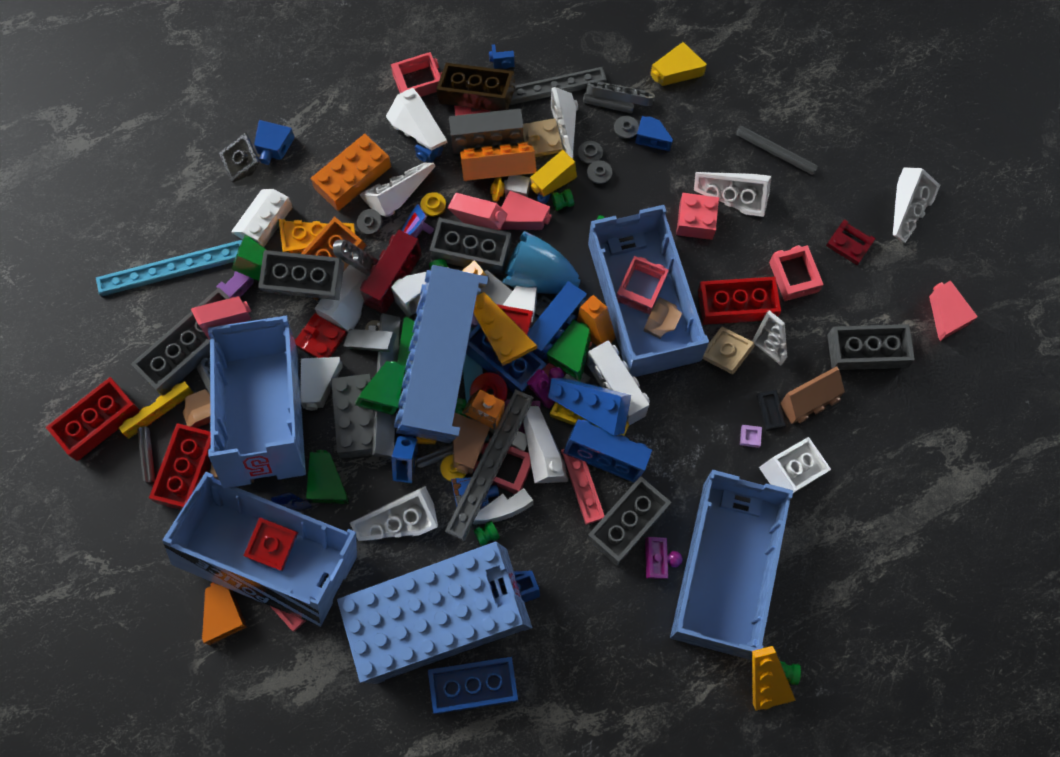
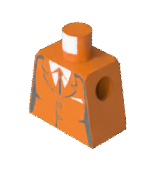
[462,390,505,430]

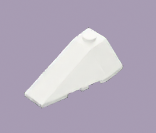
[752,311,787,366]

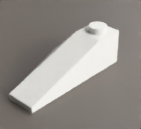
[551,87,578,159]
[386,88,447,150]
[360,162,435,217]
[893,168,940,243]
[694,172,771,217]
[315,265,369,332]
[523,406,568,483]
[350,486,438,541]

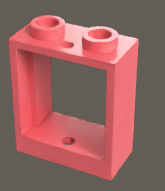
[391,52,442,97]
[769,245,824,301]
[616,256,669,315]
[474,438,531,494]

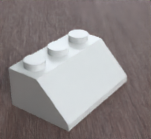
[231,189,292,247]

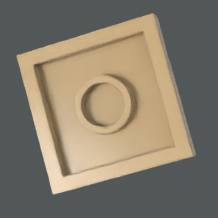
[523,118,563,157]
[702,327,754,374]

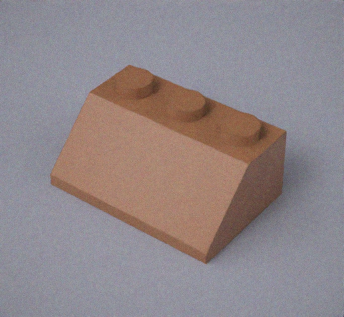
[780,366,845,424]

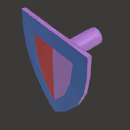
[401,204,434,238]

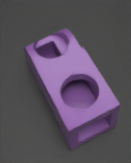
[216,271,254,298]

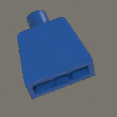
[254,120,295,165]

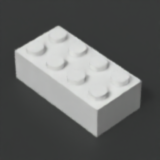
[587,340,650,425]

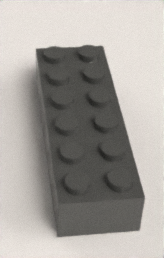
[131,288,248,395]

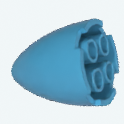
[502,231,581,294]

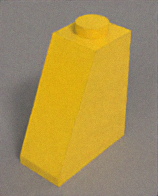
[651,42,707,86]
[530,150,577,197]

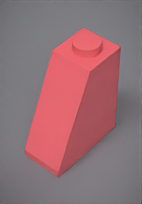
[500,191,552,230]
[448,193,508,230]
[929,281,978,341]
[191,296,251,339]

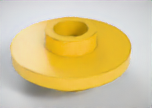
[491,177,505,202]
[421,192,446,216]
[440,455,466,482]

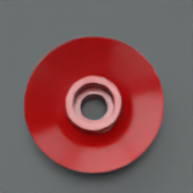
[470,372,508,402]

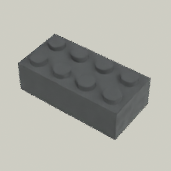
[449,109,523,154]
[430,218,511,276]
[258,250,345,300]
[827,324,915,370]
[331,374,375,459]
[587,476,671,566]

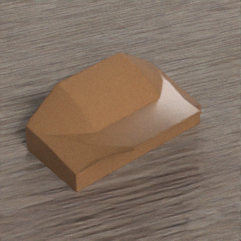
[643,297,682,339]
[183,389,211,428]

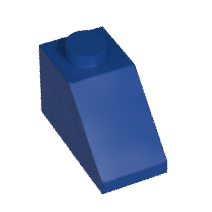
[636,116,673,151]

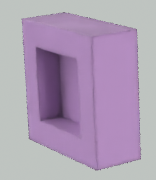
[740,425,762,448]

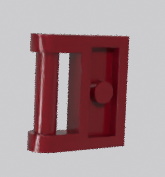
[826,219,876,265]

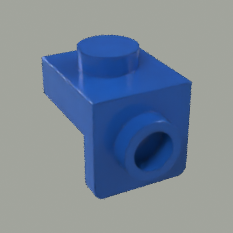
[489,44,514,69]
[415,144,443,163]

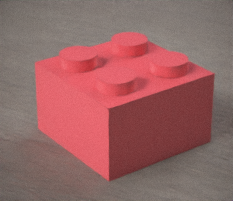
[676,193,719,240]

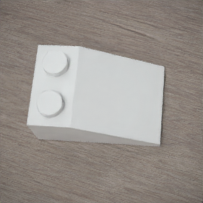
[391,267,448,318]
[759,437,831,493]

